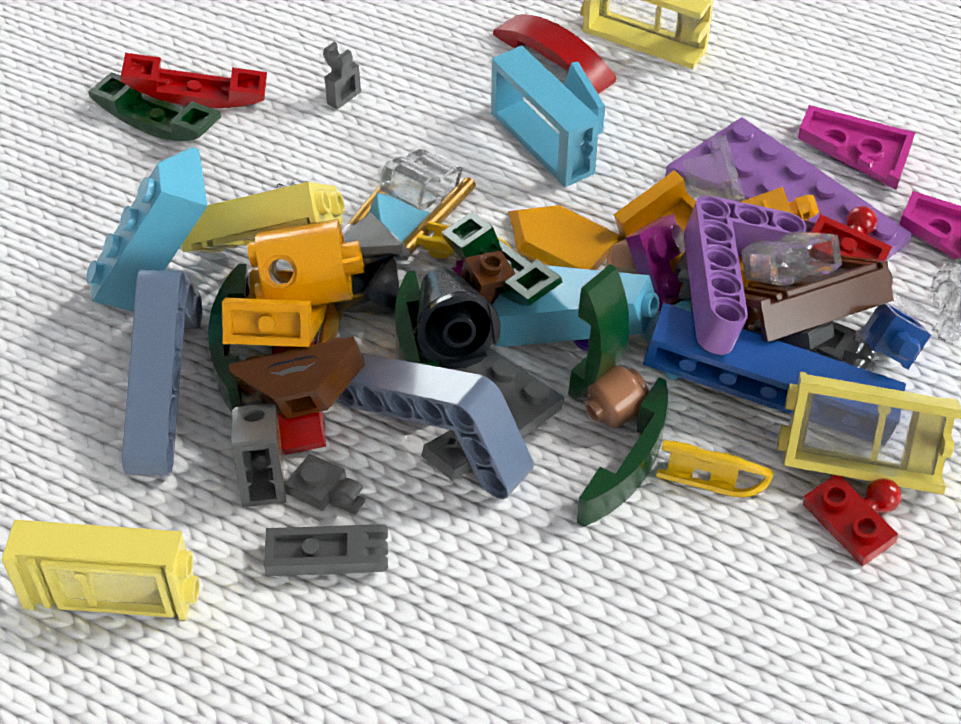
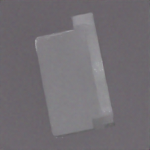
[683,134,745,202]

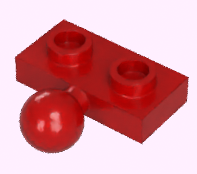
[803,206,893,261]
[803,475,902,567]

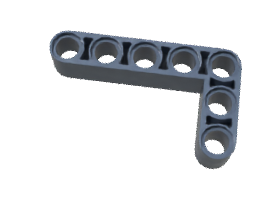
[122,269,202,476]
[337,353,534,499]

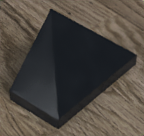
[334,255,399,313]

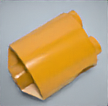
[247,219,364,307]

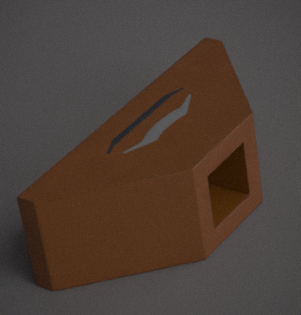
[229,336,365,419]

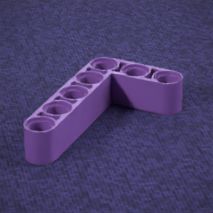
[684,195,806,355]

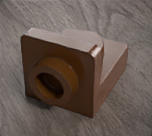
[461,251,516,304]

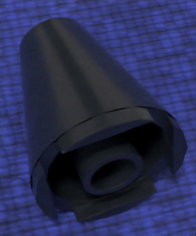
[416,267,501,369]

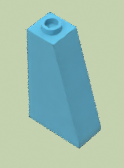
[493,265,659,347]

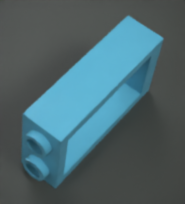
[491,45,599,188]

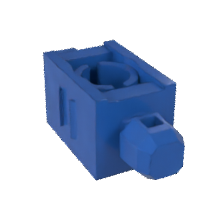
[860,303,931,370]

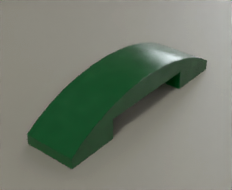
[88,72,221,141]
[441,211,563,306]
[208,264,250,413]
[568,264,629,400]
[395,270,439,367]
[577,377,668,527]

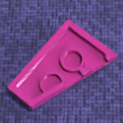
[798,105,916,190]
[899,191,961,263]

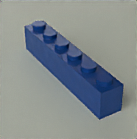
[642,303,906,446]

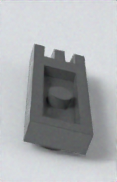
[264,524,388,576]

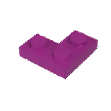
[626,214,685,312]

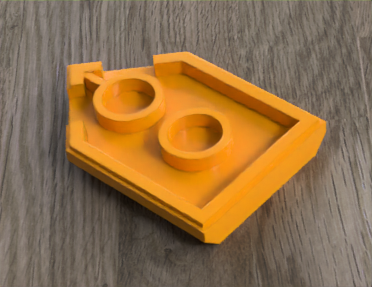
[508,205,624,270]

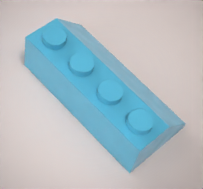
[86,147,208,312]

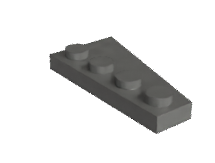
[413,330,565,438]

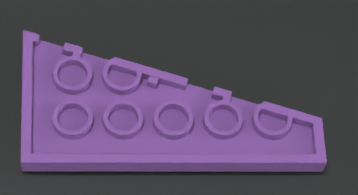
[665,117,912,260]

